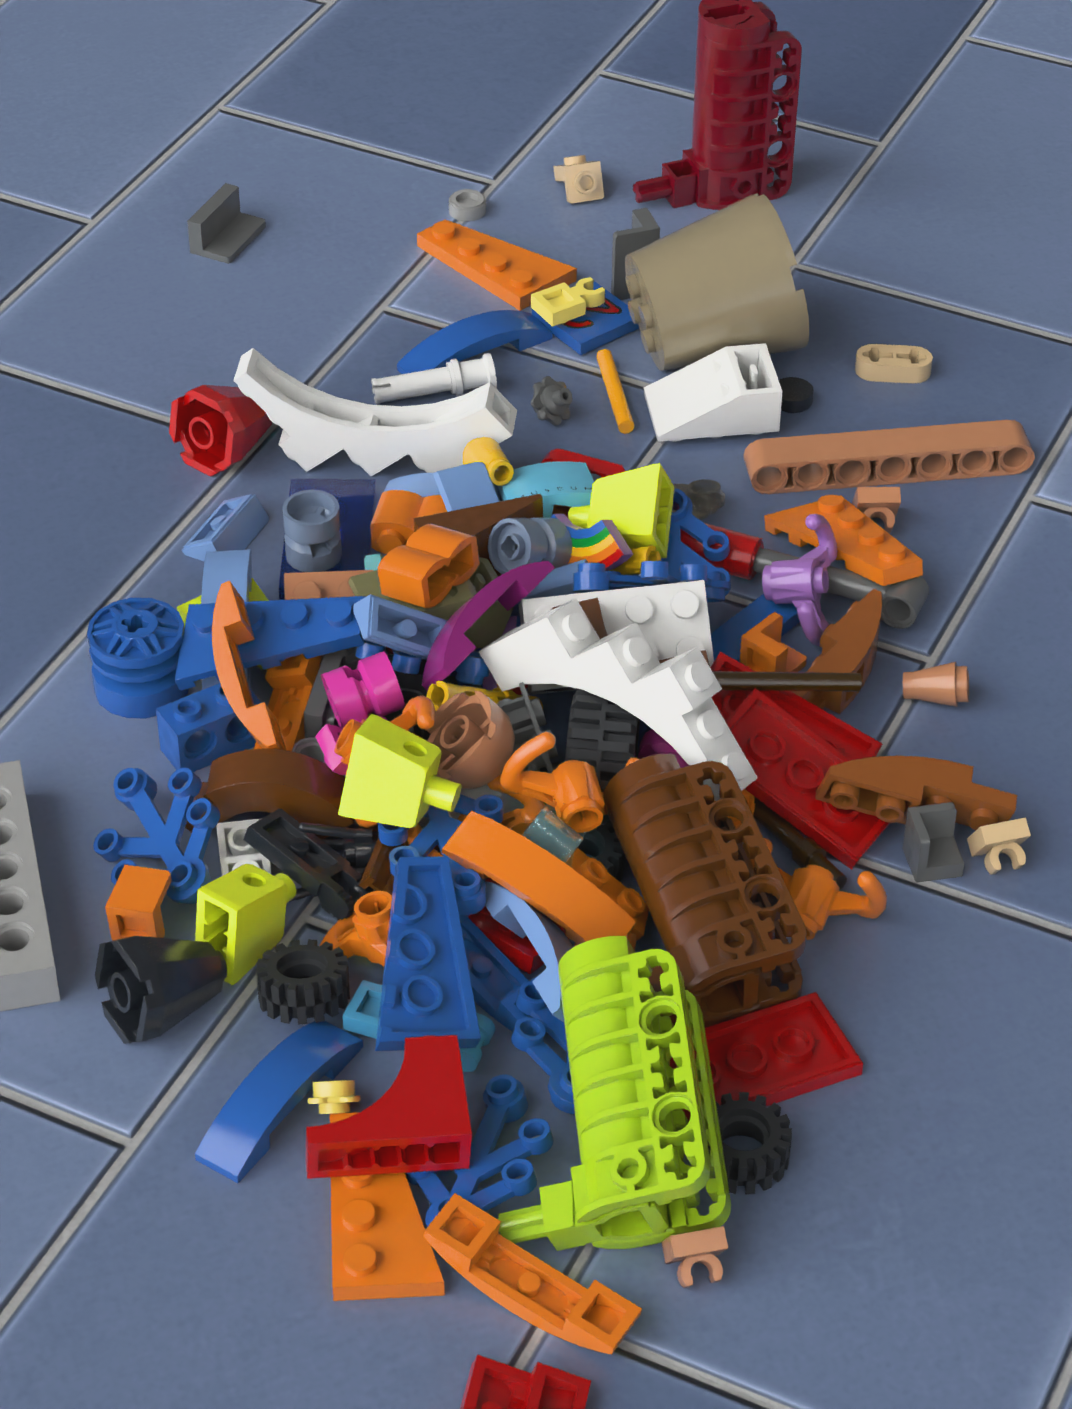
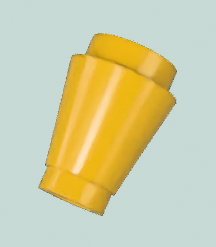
[463,437,514,486]

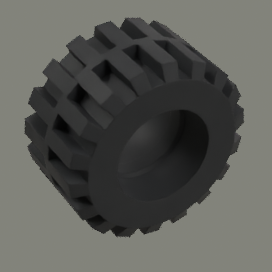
[565,689,640,792]

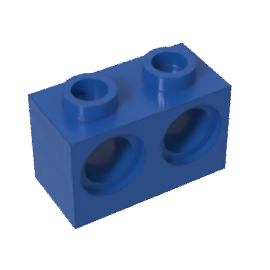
[156,683,261,772]

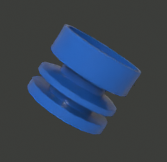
[87,598,188,719]

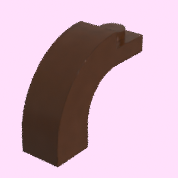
[185,749,355,839]

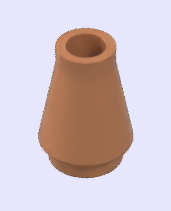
[903,662,969,707]

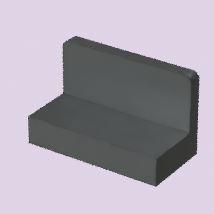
[187,183,266,264]
[611,208,660,300]

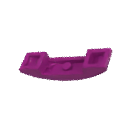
[422,561,555,691]

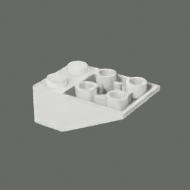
[644,343,783,442]

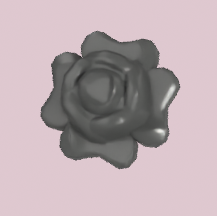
[531,376,572,426]

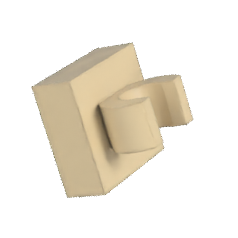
[967,817,1031,875]

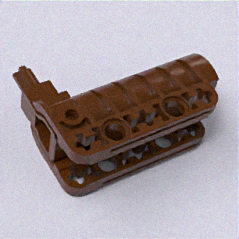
[603,754,807,1028]

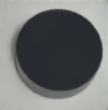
[779,377,814,413]

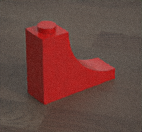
[306,1035,472,1179]

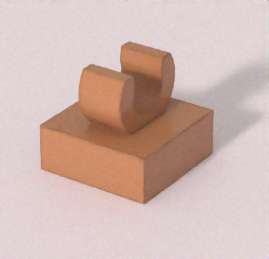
[852,487,901,533]
[661,1226,728,1288]

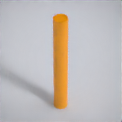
[596,349,634,434]

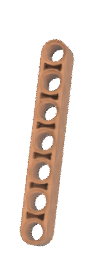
[743,420,1035,494]

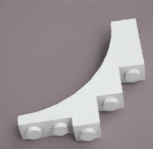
[234,348,517,476]
[478,598,758,801]

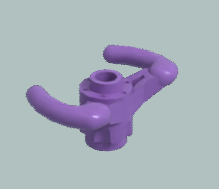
[762,514,837,647]

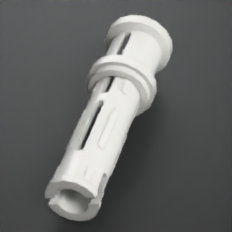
[371,353,497,405]

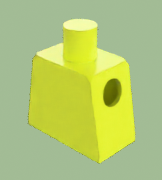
[568,463,675,558]
[338,714,462,828]
[195,864,296,985]

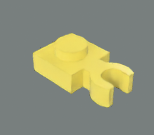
[531,277,605,327]

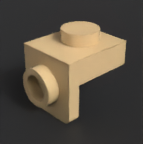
[553,155,604,203]

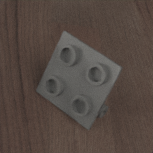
[497,682,560,773]

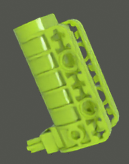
[498,936,731,1251]

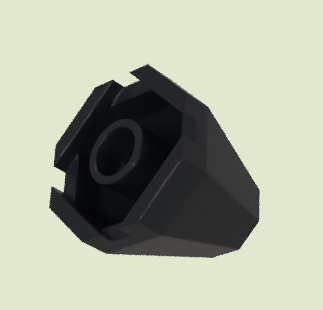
[95,936,227,1044]

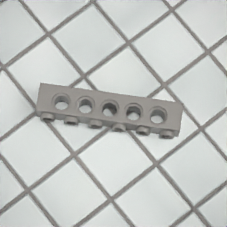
[0,760,60,1012]

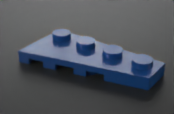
[175,596,366,691]
[375,856,481,1051]

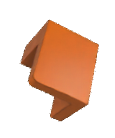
[740,612,807,672]
[105,865,172,941]

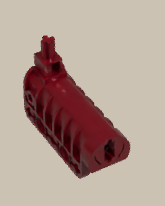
[633,0,802,210]

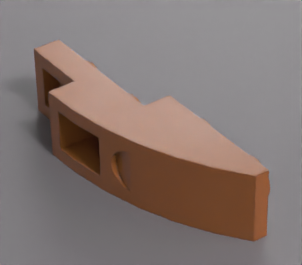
[791,589,882,714]
[815,755,1017,831]

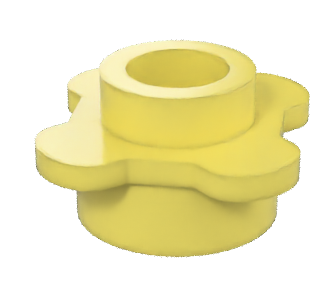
[308,1080,361,1114]

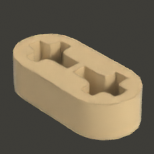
[855,344,933,383]

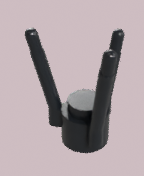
[289,822,379,902]

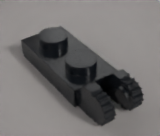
[243,808,374,920]

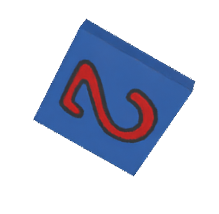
[532,281,639,355]

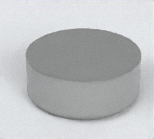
[449,189,486,221]

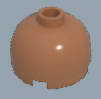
[426,691,515,789]

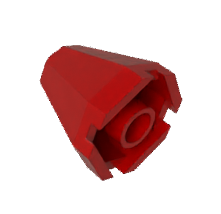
[169,385,272,477]

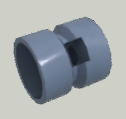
[282,489,342,572]
[488,517,572,574]

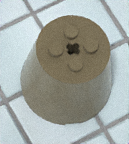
[625,193,809,371]

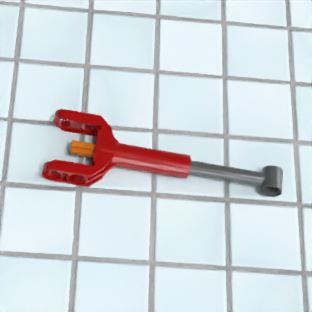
[541,449,929,629]

